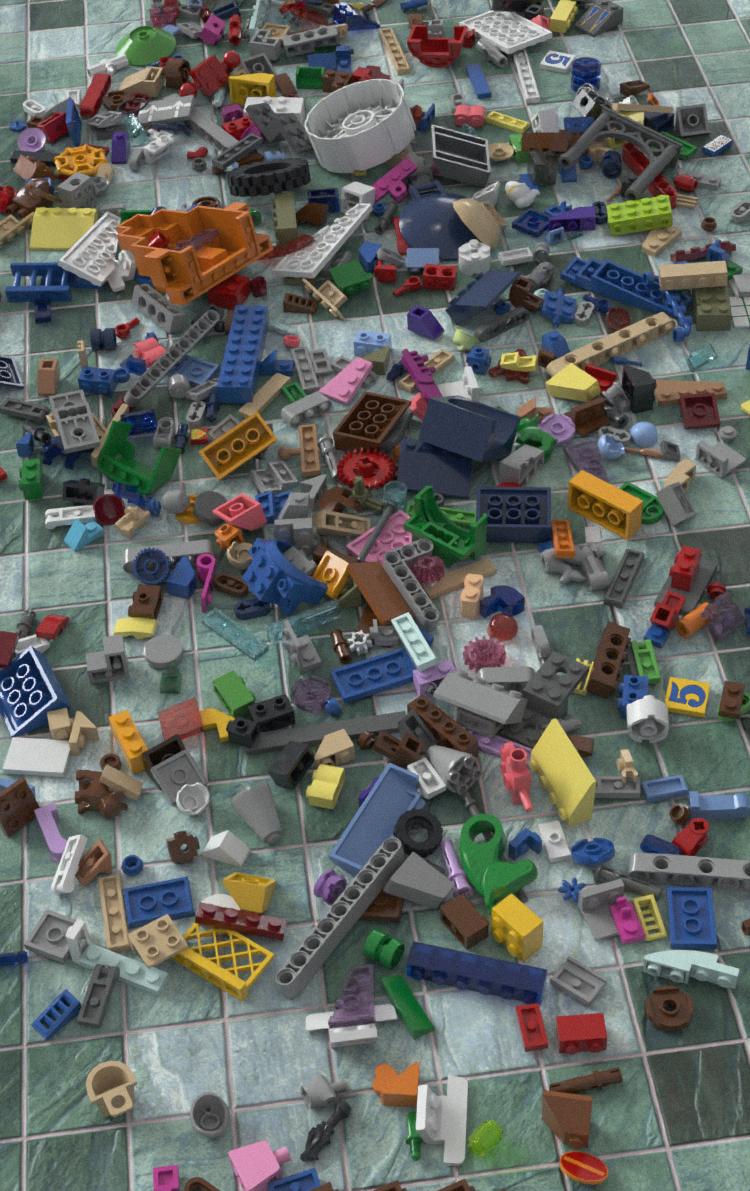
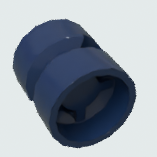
[602,150,622,179]
[90,328,117,350]

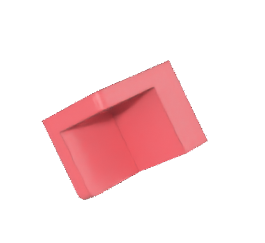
[530,15,551,31]

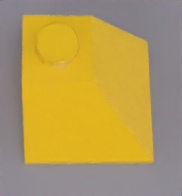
[223,872,277,914]

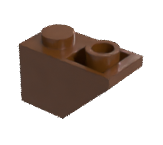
[295,202,329,226]

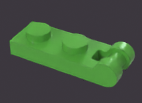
[630,639,661,684]

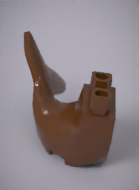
[7,178,63,220]

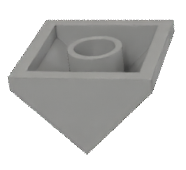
[674,103,710,137]
[655,482,696,526]

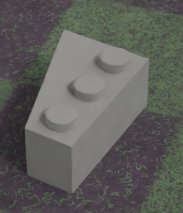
[498,444,544,487]

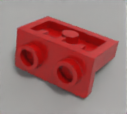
[585,364,618,397]

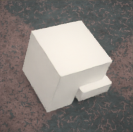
[340,181,376,220]

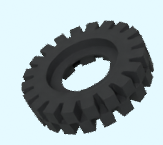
[227,158,311,197]

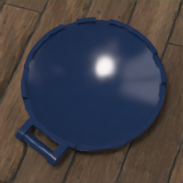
[399,180,483,261]

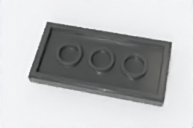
[654,558,718,616]

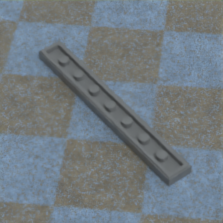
[246,711,406,755]

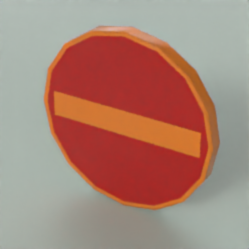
[559,1151,608,1185]

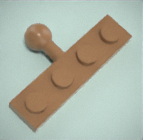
[278,424,321,478]

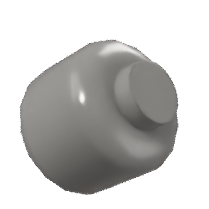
[167,374,190,399]
[162,490,190,514]

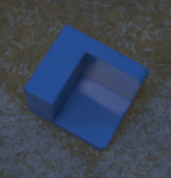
[707,239,730,262]

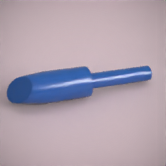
[610,356,642,366]

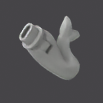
[540,542,606,584]

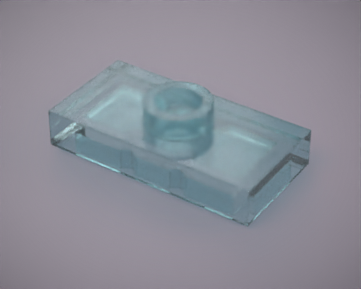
[123,113,144,139]

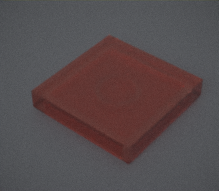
[158,697,204,741]

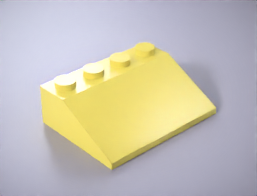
[29,207,98,251]
[529,718,596,828]

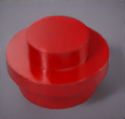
[707,582,726,599]

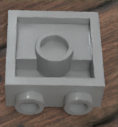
[274,518,318,555]

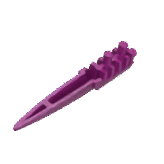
[401,349,443,401]

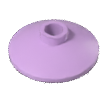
[17,128,46,152]

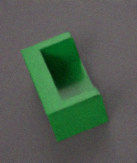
[296,67,325,89]

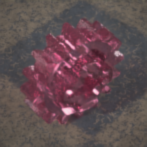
[463,636,506,673]

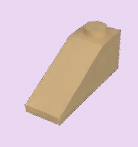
[311,510,371,537]

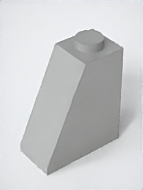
[274,492,311,537]
[383,852,455,909]

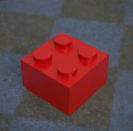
[207,274,251,310]

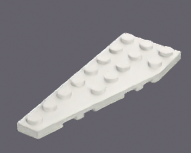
[58,211,121,287]

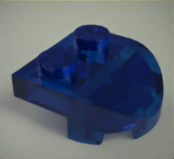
[112,481,153,506]

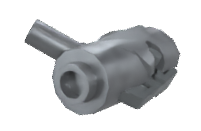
[520,262,554,292]

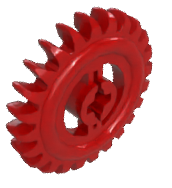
[337,447,396,491]

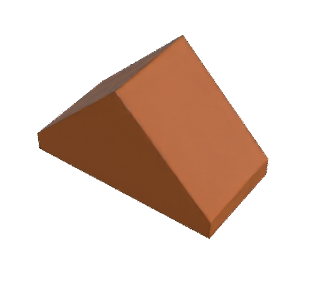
[380,1062,420,1107]

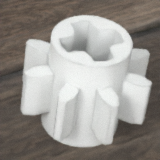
[347,630,373,656]

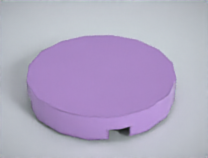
[540,414,575,445]

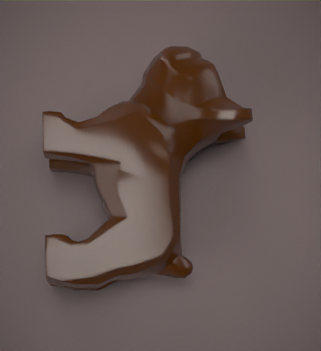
[75,770,128,820]

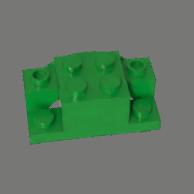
[403,486,488,569]

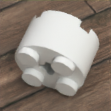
[458,239,490,276]
[626,695,669,743]

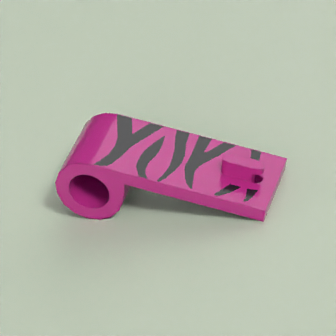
[197,554,217,613]

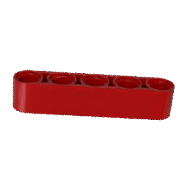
[80,74,111,117]

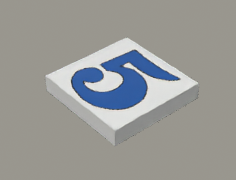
[540,50,576,74]

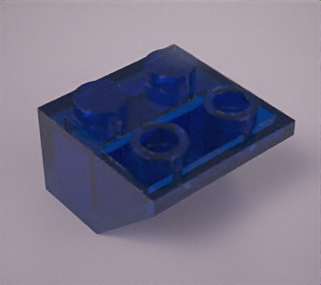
[307,188,340,213]

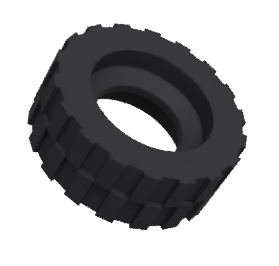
[393,808,443,858]

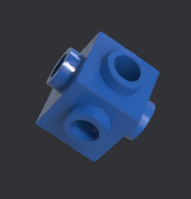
[466,347,492,376]

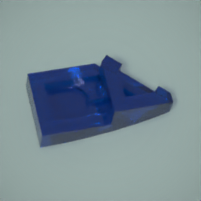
[120,354,147,376]

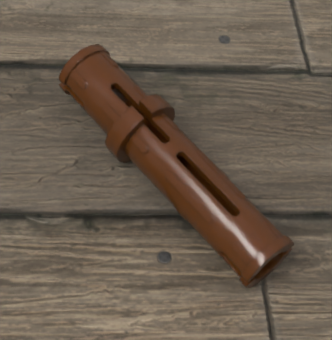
[549,1067,623,1094]

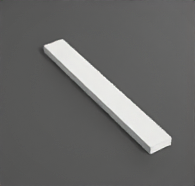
[512,48,540,104]

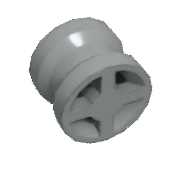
[533,242,550,263]

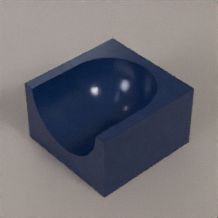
[418,395,521,462]

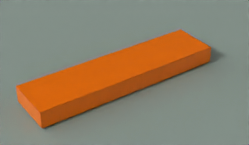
[551,520,575,558]

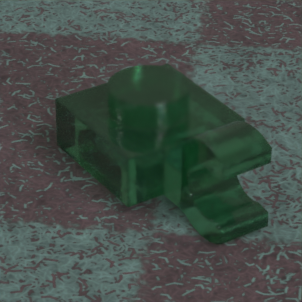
[159,662,183,694]

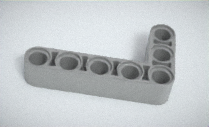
[382,539,440,633]

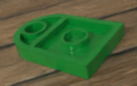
[619,481,664,525]

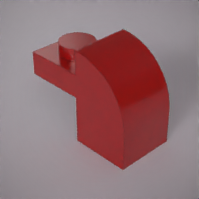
[650,590,686,631]

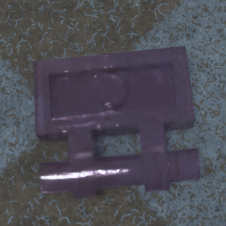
[701,592,745,641]

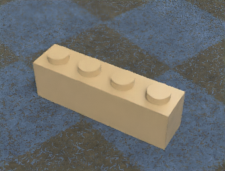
[659,261,728,291]

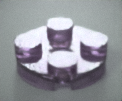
[291,676,332,713]

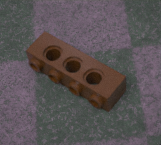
[586,621,631,699]
[407,694,478,757]

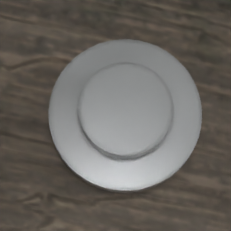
[719,426,737,442]

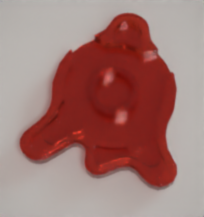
[290,8,328,25]
[488,349,530,384]

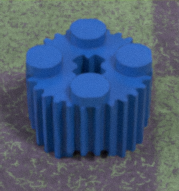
[132,547,171,585]

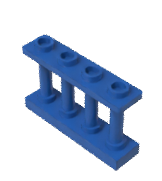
[5,262,75,302]

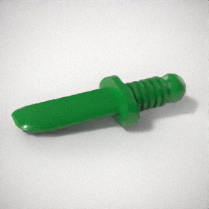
[405,1111,423,1161]

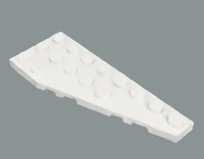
[272,203,373,279]

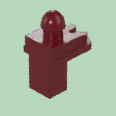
[250,276,267,298]

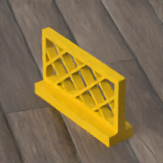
[171,922,275,1002]

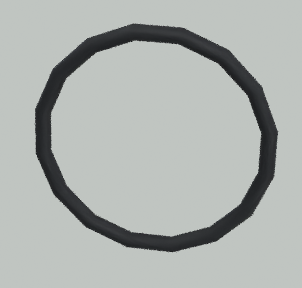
[116,98,148,115]

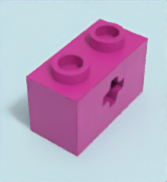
[199,14,225,45]

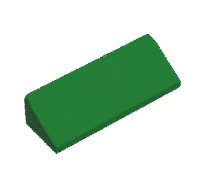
[381,975,434,1040]

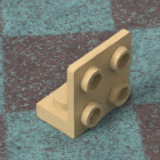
[127,914,188,969]

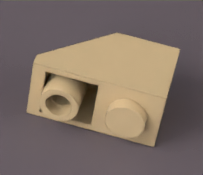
[314,729,355,770]

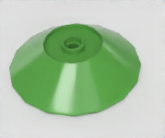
[115,26,177,66]

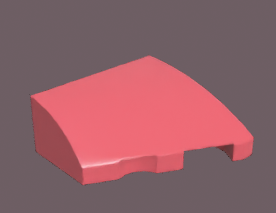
[410,392,428,421]

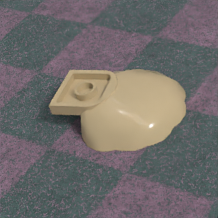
[453,198,508,249]

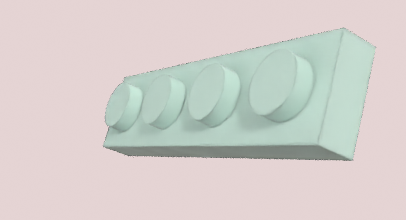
[391,612,438,672]
[79,943,169,996]

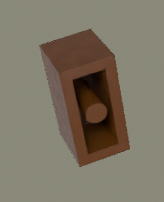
[440,894,489,950]

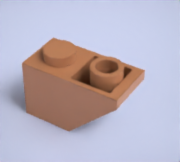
[38,359,61,397]

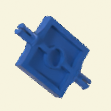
[541,288,577,328]

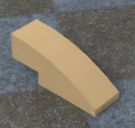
[664,458,696,493]

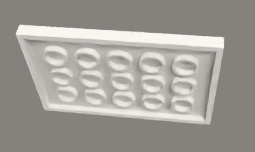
[459,10,552,54]

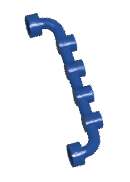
[642,272,693,342]

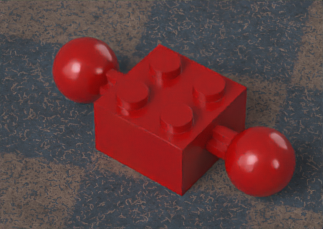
[179,50,241,98]

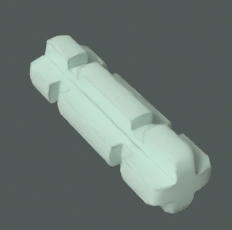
[267,321,298,336]

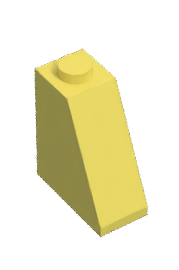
[545,363,601,402]

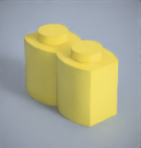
[306,764,345,809]

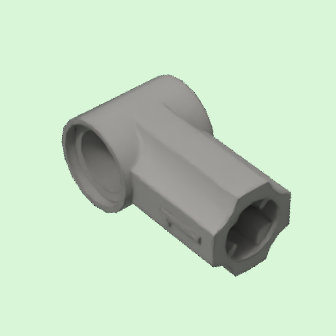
[582,555,610,591]

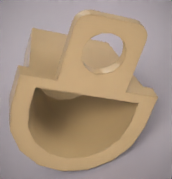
[86,1061,137,1117]

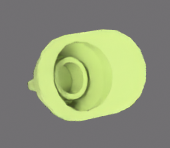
[453,325,480,351]

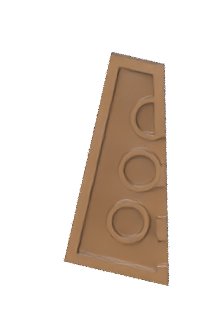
[654,380,727,407]

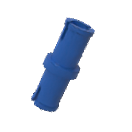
[400,0,428,12]

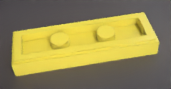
[485,111,530,134]

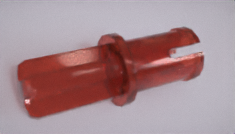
[200,3,211,23]

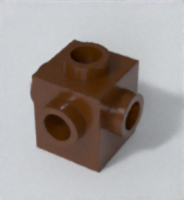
[165,830,200,863]

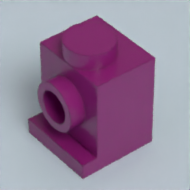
[221,104,244,123]

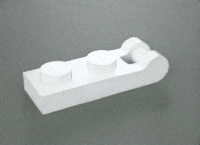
[45,505,96,529]
[51,834,88,895]

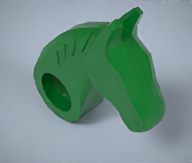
[459,814,538,915]

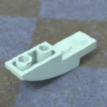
[643,950,739,989]

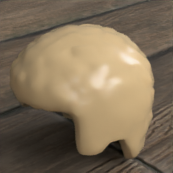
[227,541,253,570]

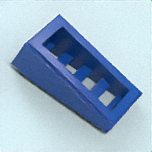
[31,989,81,1041]

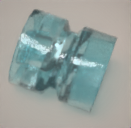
[383,481,408,515]

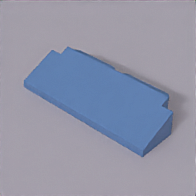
[329,763,425,878]

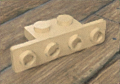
[0,211,35,249]
[302,278,348,320]

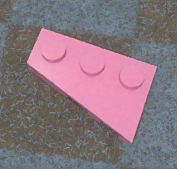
[319,357,373,406]

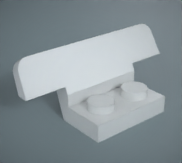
[107,250,137,292]
[306,1004,397,1048]
[416,1075,468,1166]

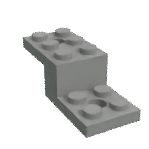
[49,389,100,454]

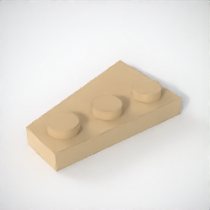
[642,226,682,258]

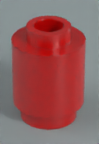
[674,174,698,192]

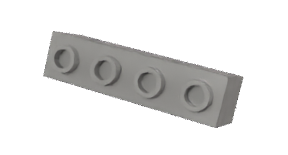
[282,25,340,58]
[131,284,186,334]

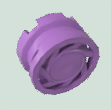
[313,869,347,905]

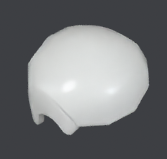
[176,782,210,816]

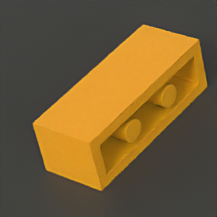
[108,710,148,775]

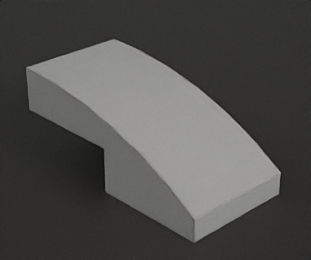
[309,349,332,375]

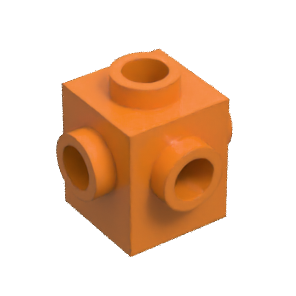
[214,522,246,550]

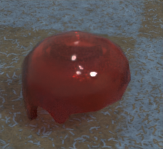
[606,307,631,331]
[487,613,518,642]

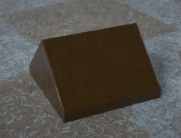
[141,734,186,790]

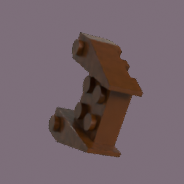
[521,130,587,155]

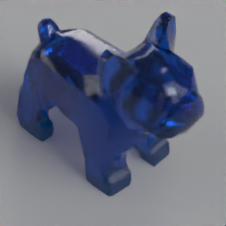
[40,432,95,469]

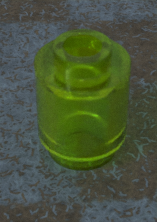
[468,1119,504,1156]

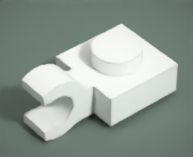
[147,128,173,141]

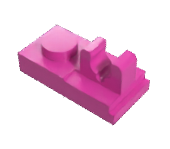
[608,896,645,945]

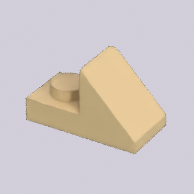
[69,711,99,756]

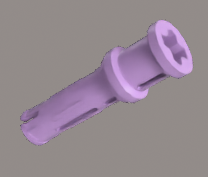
[439,839,473,899]

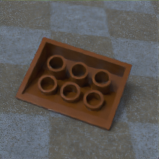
[332,391,412,453]

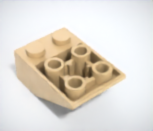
[118,67,165,98]

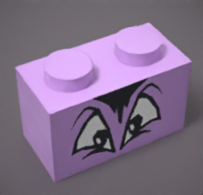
[413,660,456,698]

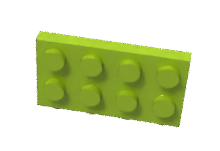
[606,195,673,236]

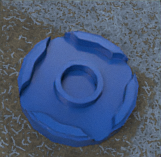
[571,837,615,865]

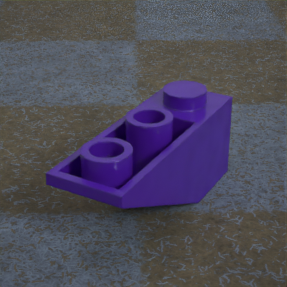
[548,206,596,232]

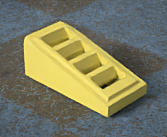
[631,894,667,942]

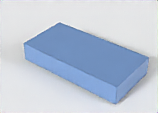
[641,775,688,803]

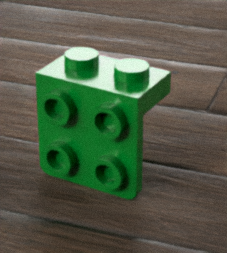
[330,260,373,296]

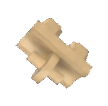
[114,505,151,538]

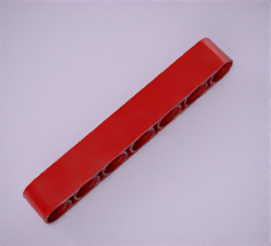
[622,142,677,210]

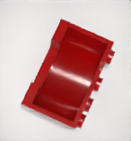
[407,25,468,68]

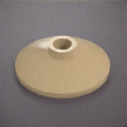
[488,143,514,161]

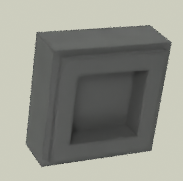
[660,440,681,462]

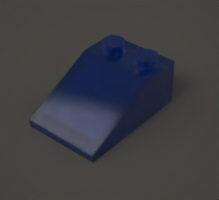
[332,2,380,31]

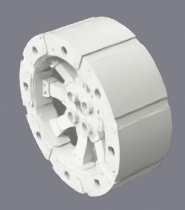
[305,79,416,173]

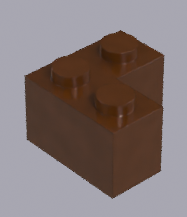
[322,69,354,93]

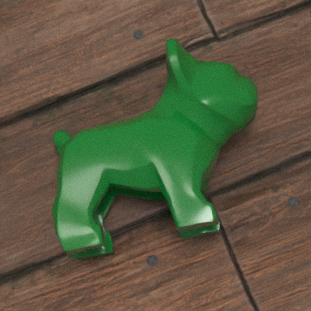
[515,414,558,463]

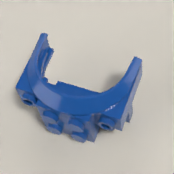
[242,538,328,617]

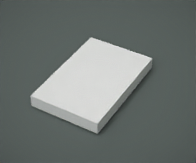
[3,737,71,777]

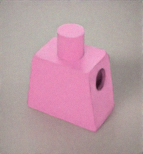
[228,1141,291,1191]

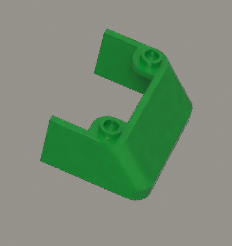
[97,420,182,495]

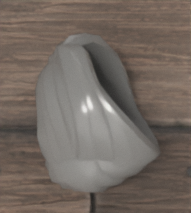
[190,1092,230,1138]

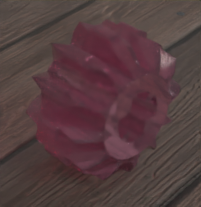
[412,554,445,585]

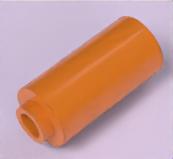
[675,602,717,638]

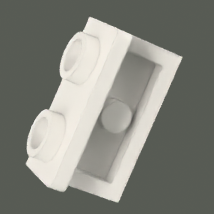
[143,135,174,164]

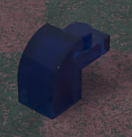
[480,585,525,619]

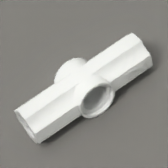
[87,54,129,80]

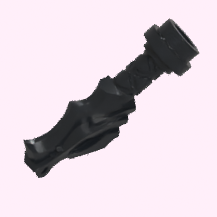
[300,1100,352,1162]

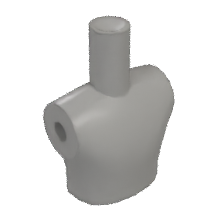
[301,1075,347,1109]

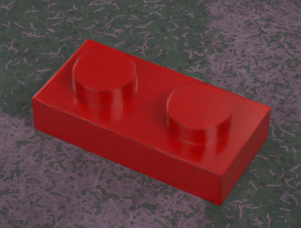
[515,1003,548,1052]

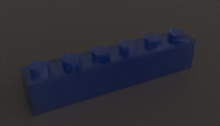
[406,941,547,1005]

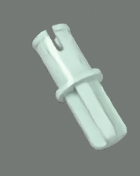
[213,87,226,108]

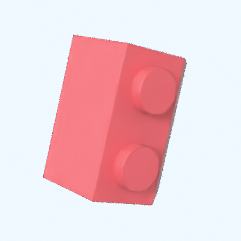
[212,493,267,531]

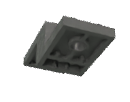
[245,102,314,154]
[501,651,589,749]

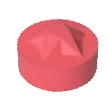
[283,335,300,348]

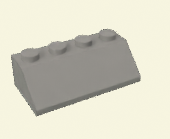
[433,670,528,724]

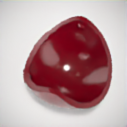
[93,494,125,525]

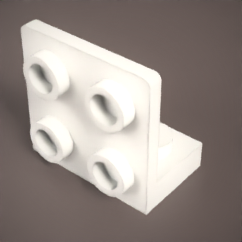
[438,366,479,402]

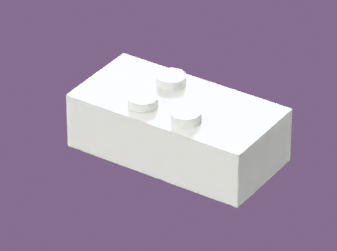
[243,96,305,125]

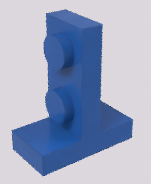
[336,46,352,73]

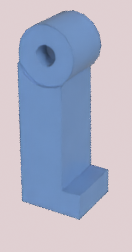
[688,791,750,820]

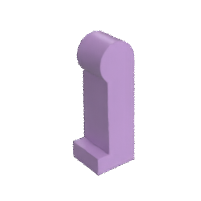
[34,803,67,863]

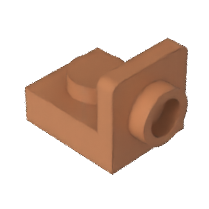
[408,14,426,29]

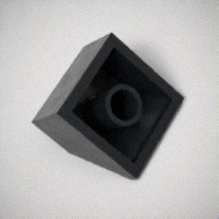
[621,365,657,414]

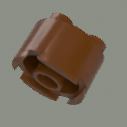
[162,59,191,88]

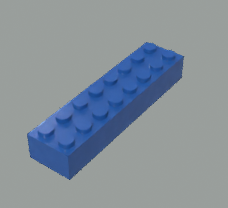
[217,305,269,404]

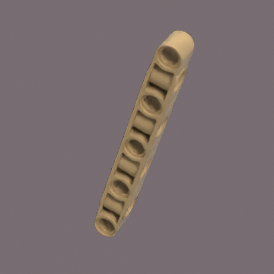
[546,312,676,377]

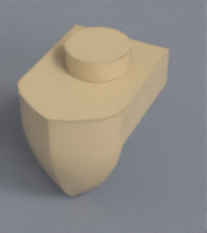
[96,163,115,186]

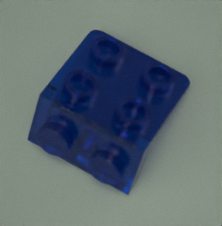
[120,409,157,436]

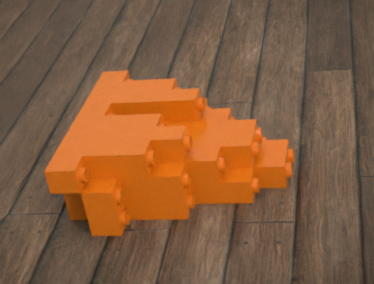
[116,202,273,306]

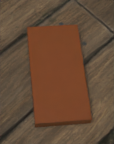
[346,561,415,625]

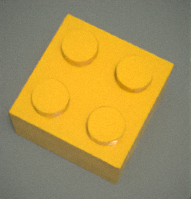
[491,893,543,962]

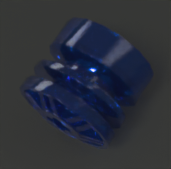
[571,57,601,92]

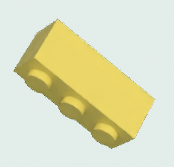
[550,0,578,33]

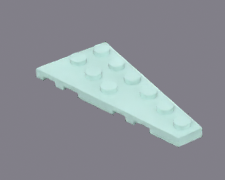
[249,0,272,40]

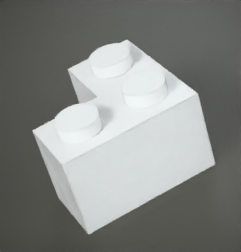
[530,108,562,133]

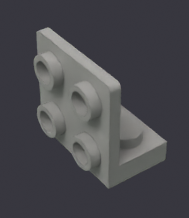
[695,441,746,478]
[282,620,322,673]
[578,879,624,941]

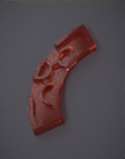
[257,234,315,260]

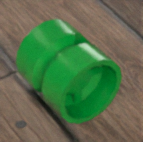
[363,929,405,969]

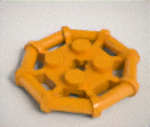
[53,144,108,177]

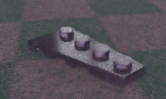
[563,437,609,483]

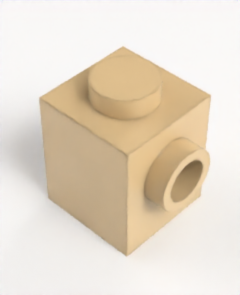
[47,708,74,740]

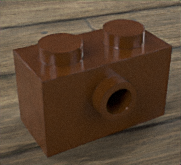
[128,584,163,621]

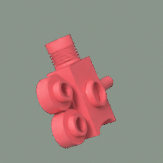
[500,742,534,813]

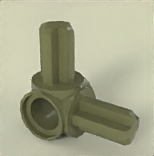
[352,476,385,512]

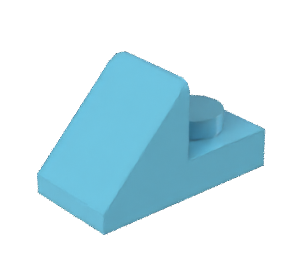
[64,519,105,552]

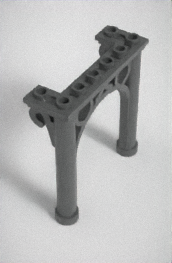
[558,106,683,201]

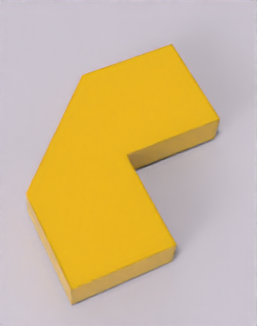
[193,708,235,742]

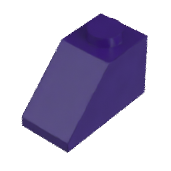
[111,132,130,164]

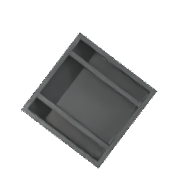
[430,124,491,188]

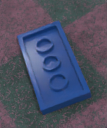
[330,648,416,704]

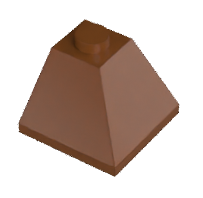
[542,1090,593,1148]

